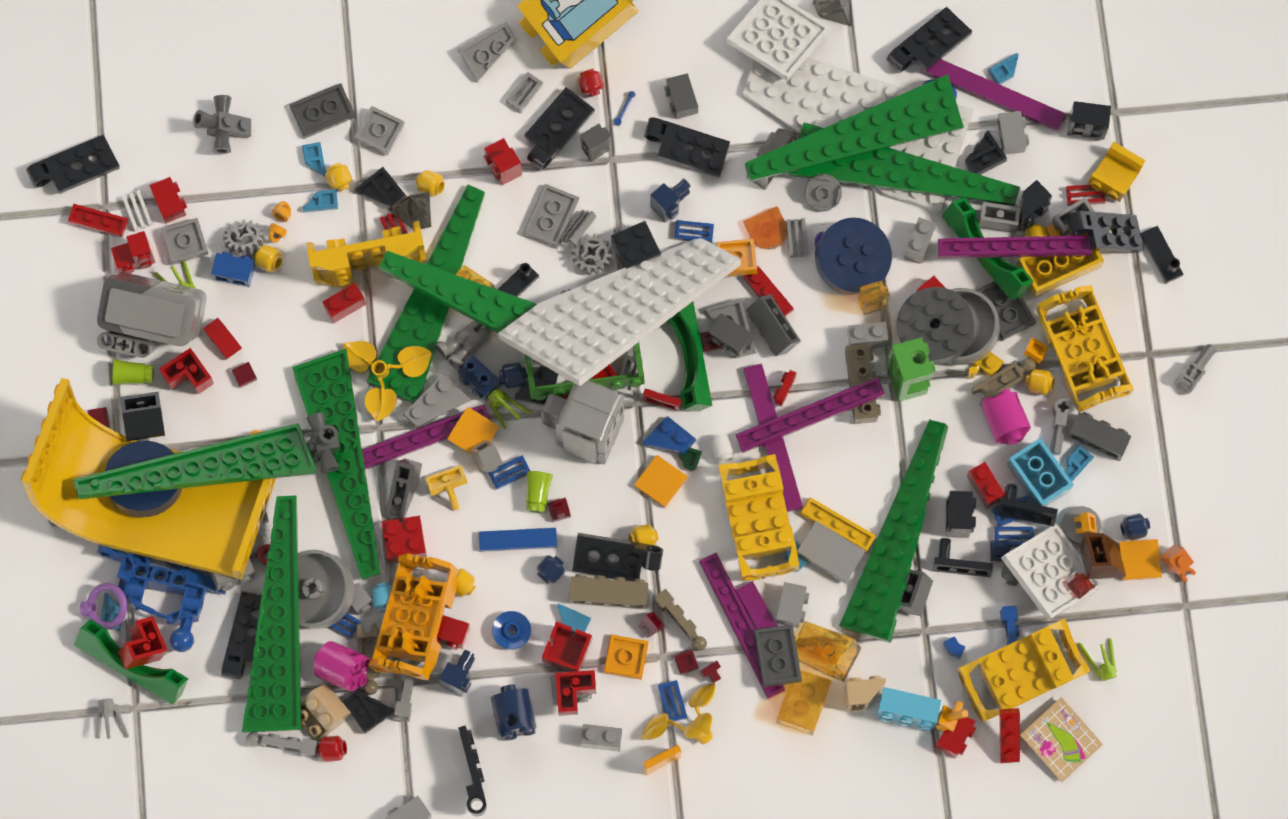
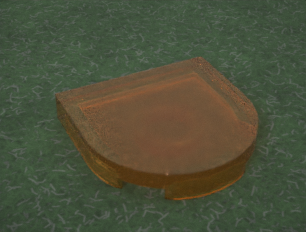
[743,206,787,250]

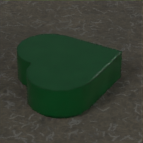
[678,448,702,471]

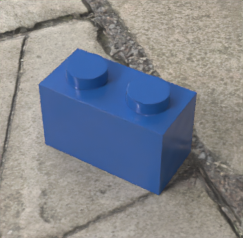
[211,252,255,287]

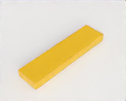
[800,497,876,553]

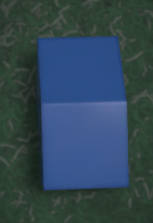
[943,636,966,660]

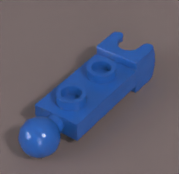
[1000,605,1019,645]

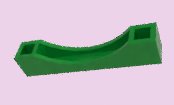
[942,197,1034,300]
[668,301,713,411]
[74,619,189,705]

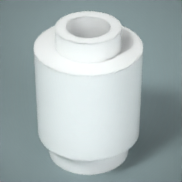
[710,434,734,464]

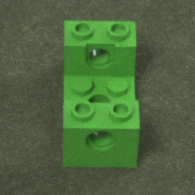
[887,337,935,402]

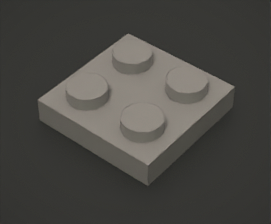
[354,106,405,155]
[161,218,209,265]

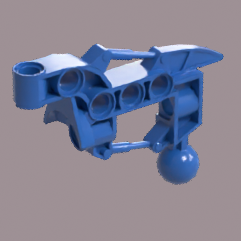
[96,545,226,652]

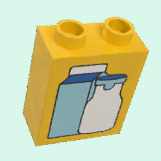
[517,0,639,68]

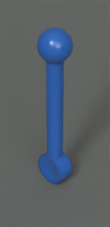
[614,91,636,126]

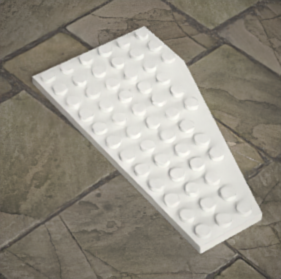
[743,58,974,213]
[498,238,741,386]

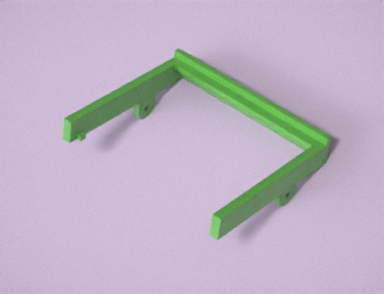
[525,342,645,400]

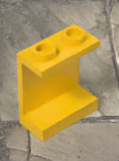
[1088,141,1146,202]

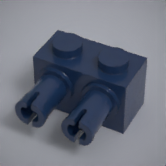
[650,178,691,222]
[458,355,502,401]
[439,649,475,697]

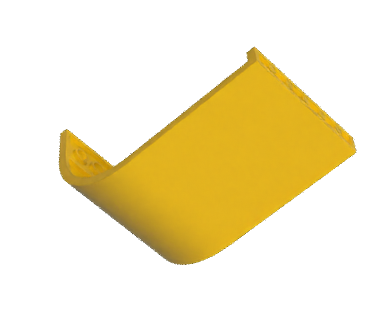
[21,378,277,580]

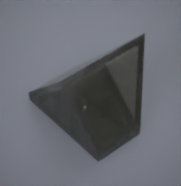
[812,0,851,26]
[387,191,431,229]

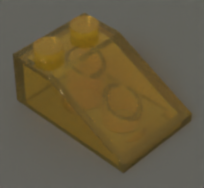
[795,621,861,682]
[776,669,832,736]

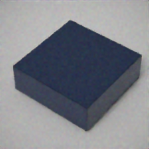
[990,540,1010,561]

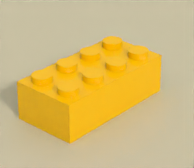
[1017,232,1104,298]

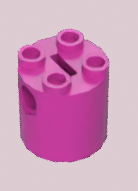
[981,389,1031,445]
[313,641,371,691]

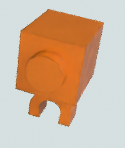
[1159,544,1196,582]

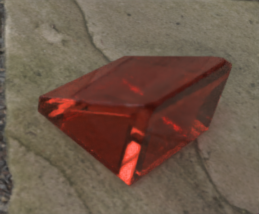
[1067,573,1095,599]

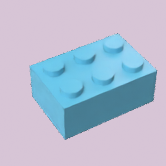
[1007,438,1074,506]
[876,687,942,731]

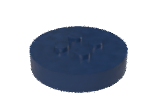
[815,217,892,295]
[104,441,182,517]

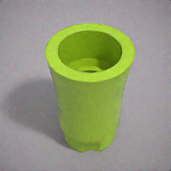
[113,359,153,385]
[526,471,553,513]

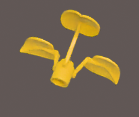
[344,341,432,421]
[642,683,716,745]

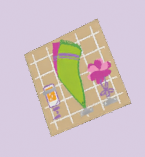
[1020,697,1103,782]

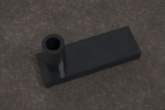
[1141,225,1184,284]
[497,263,539,297]
[997,484,1058,527]
[932,538,993,578]

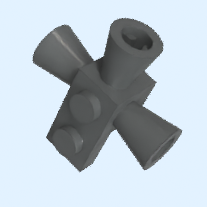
[193,95,251,154]
[306,413,340,474]

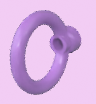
[79,583,127,630]

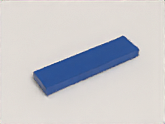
[479,527,557,552]

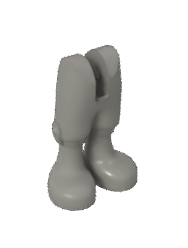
[435,321,492,370]

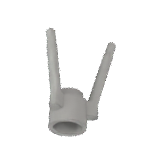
[96,698,129,739]

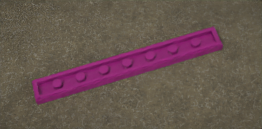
[921,59,1066,131]
[938,235,1092,259]
[743,363,803,512]
[735,377,886,453]
[362,404,491,470]
[699,552,785,699]

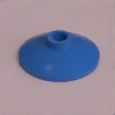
[492,611,531,650]

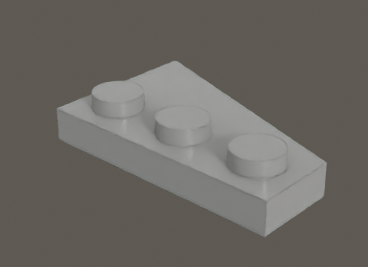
[458,22,516,82]
[705,298,756,358]
[403,374,471,428]

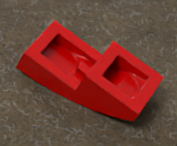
[203,317,242,359]

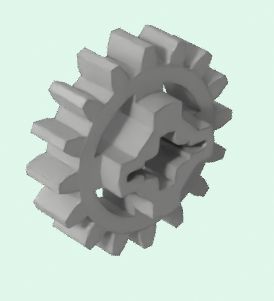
[223,219,265,256]
[571,233,612,275]

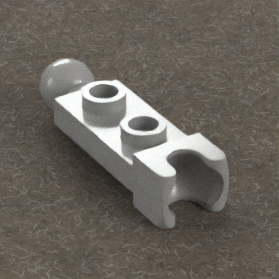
[394,660,421,722]
[246,732,318,758]

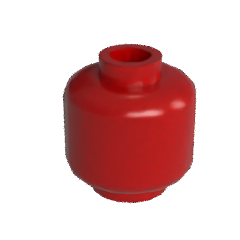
[577,68,604,97]
[317,735,347,762]

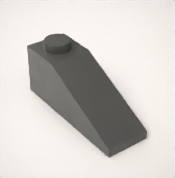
[385,458,422,522]

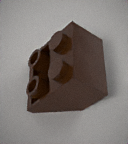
[1080,533,1126,579]

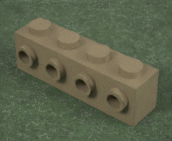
[845,344,881,424]
[569,574,648,609]

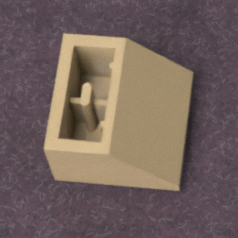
[844,675,886,712]
[301,683,351,743]

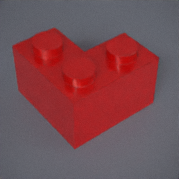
[483,138,522,185]
[111,231,156,273]
[159,347,214,394]
[118,616,168,670]
[555,670,596,716]

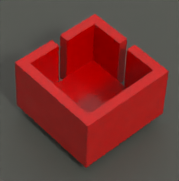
[381,515,427,564]
[542,621,593,672]

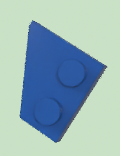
[643,416,696,454]

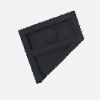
[965,130,1007,175]
[355,167,407,208]
[514,366,559,406]
[342,690,395,734]

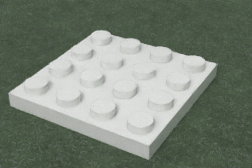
[726,0,830,81]
[1001,523,1103,621]

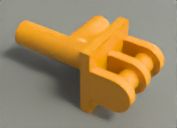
[936,701,968,732]

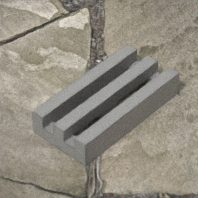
[506,72,543,113]
[560,210,597,245]
[786,218,809,258]

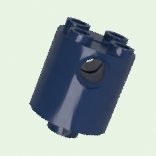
[490,684,537,741]

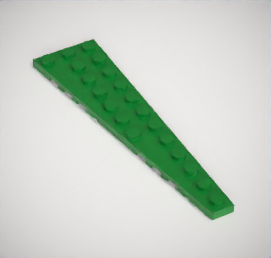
[745,74,964,182]
[787,122,1021,206]
[366,184,485,404]
[378,251,537,333]
[292,348,381,580]
[839,419,948,643]
[73,423,316,499]
[242,495,302,733]

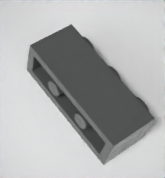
[746,294,801,356]
[1067,412,1132,461]

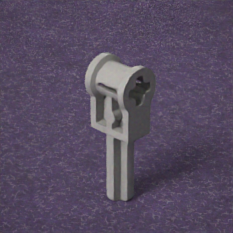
[1174,344,1216,394]
[1050,398,1072,455]

